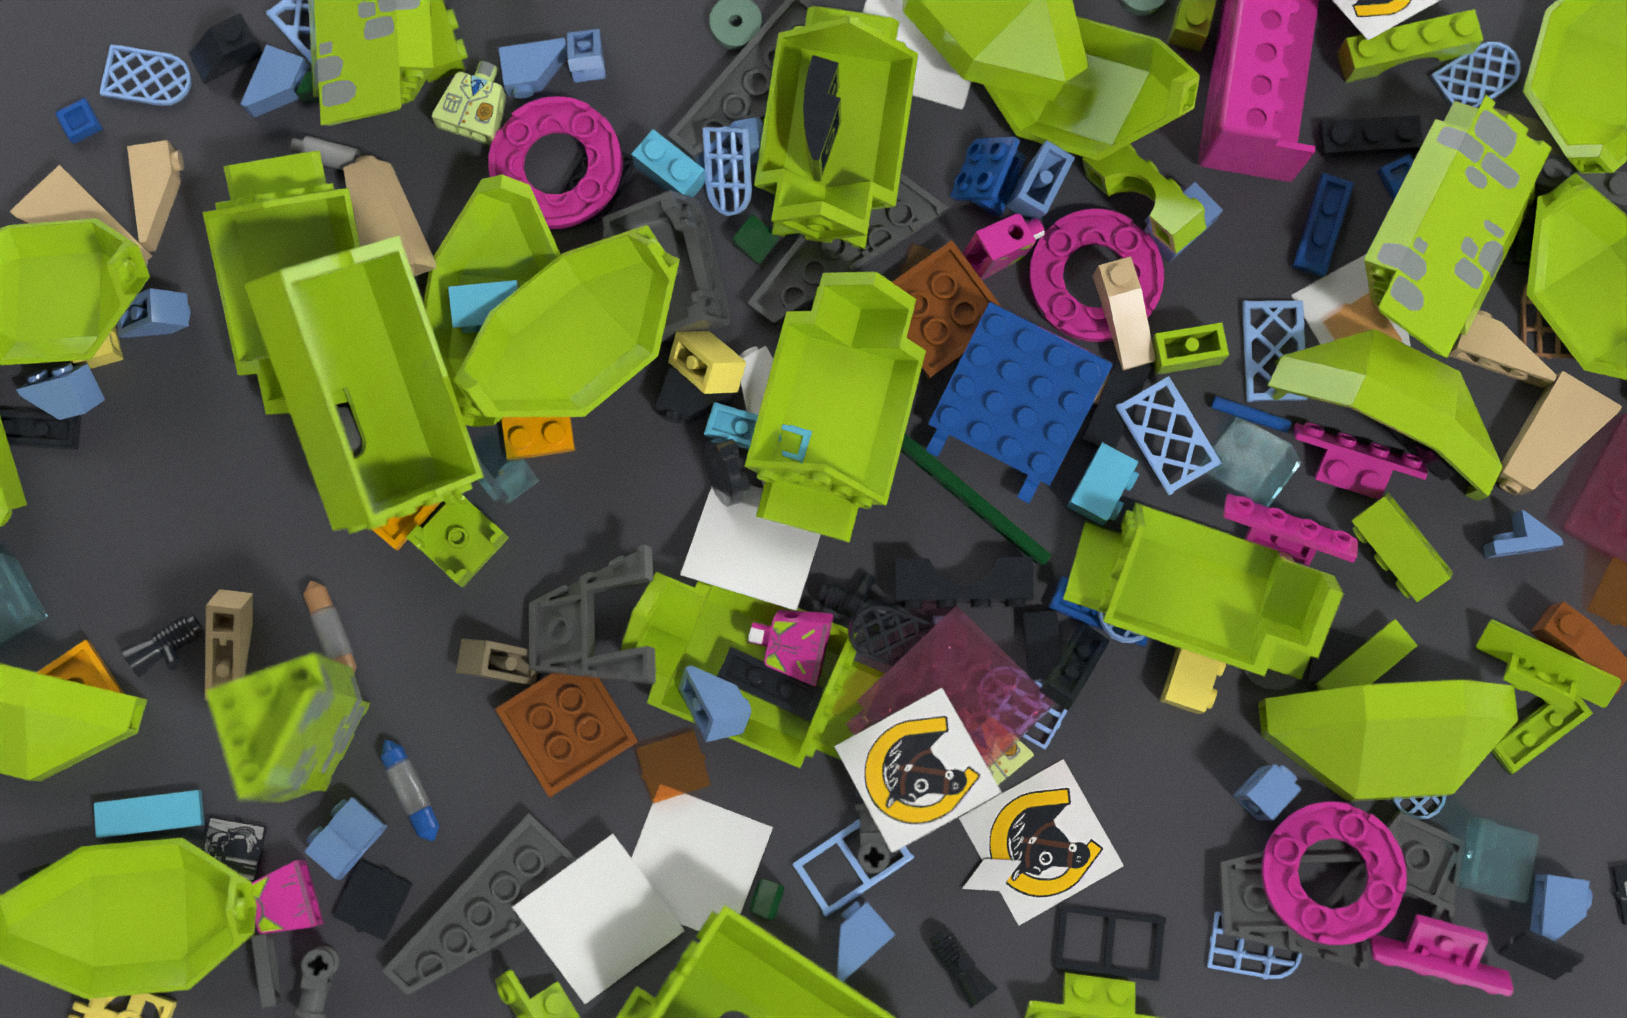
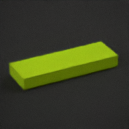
[1315,619,1418,691]
[1491,695,1593,774]

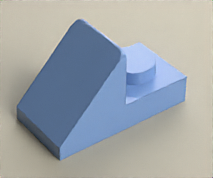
[567,29,606,82]
[1483,510,1563,559]

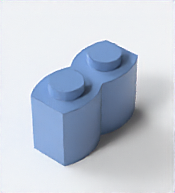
[305,798,387,880]

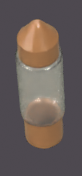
[303,581,357,674]

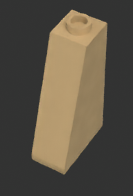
[343,155,437,276]
[10,165,152,266]
[1496,371,1622,496]

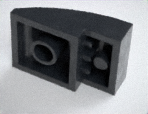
[803,55,842,182]

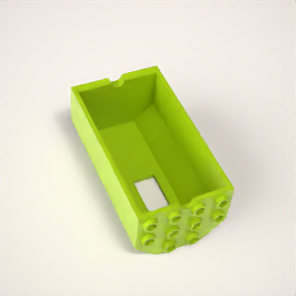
[244,235,484,534]
[642,905,895,1018]

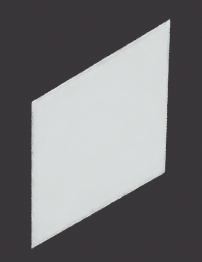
[962,859,1021,891]

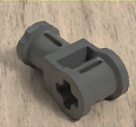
[855,803,890,874]
[294,946,340,1018]

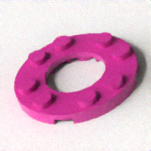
[488,96,623,229]
[1029,209,1164,342]
[1261,802,1407,945]

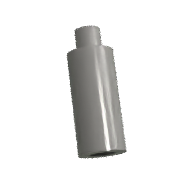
[290,136,360,170]

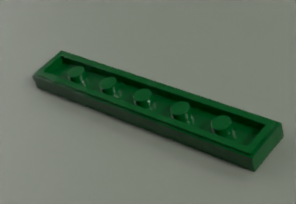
[900,433,1052,567]

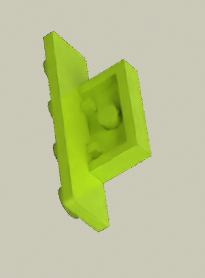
[1476,619,1621,711]
[495,969,580,1018]
[1024,973,1160,1018]

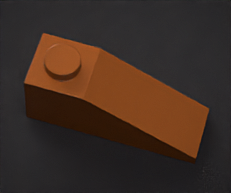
[1530,601,1627,695]

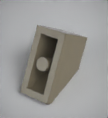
[456,639,538,686]

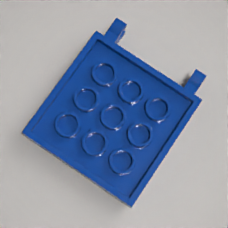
[926,301,1113,504]

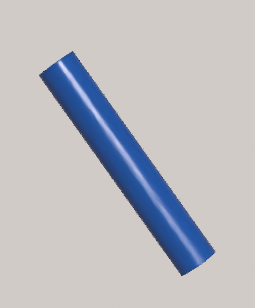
[1211,396,1291,434]

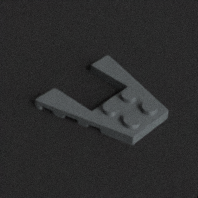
[529,544,656,684]
[1323,811,1466,985]
[1218,839,1369,969]

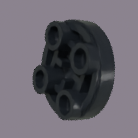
[705,438,750,507]

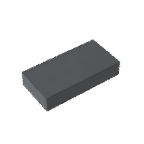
[251,932,284,1008]

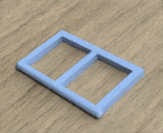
[793,819,914,917]

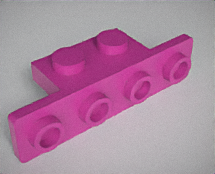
[1293,422,1428,499]
[1223,494,1358,566]
[1369,914,1514,996]

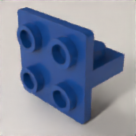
[950,137,1026,216]

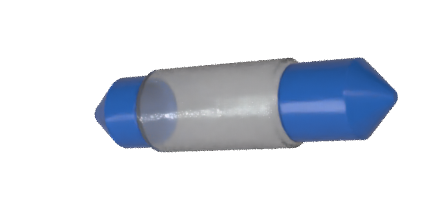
[380,740,440,841]

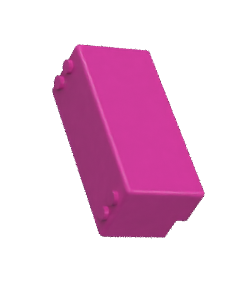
[1198,0,1319,182]

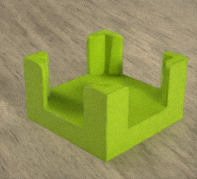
[406,493,509,588]

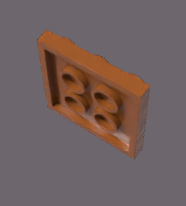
[892,240,1002,380]
[495,674,639,798]

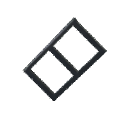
[1054,904,1166,981]

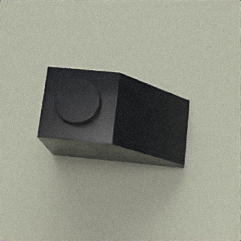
[189,13,263,84]
[656,367,735,424]

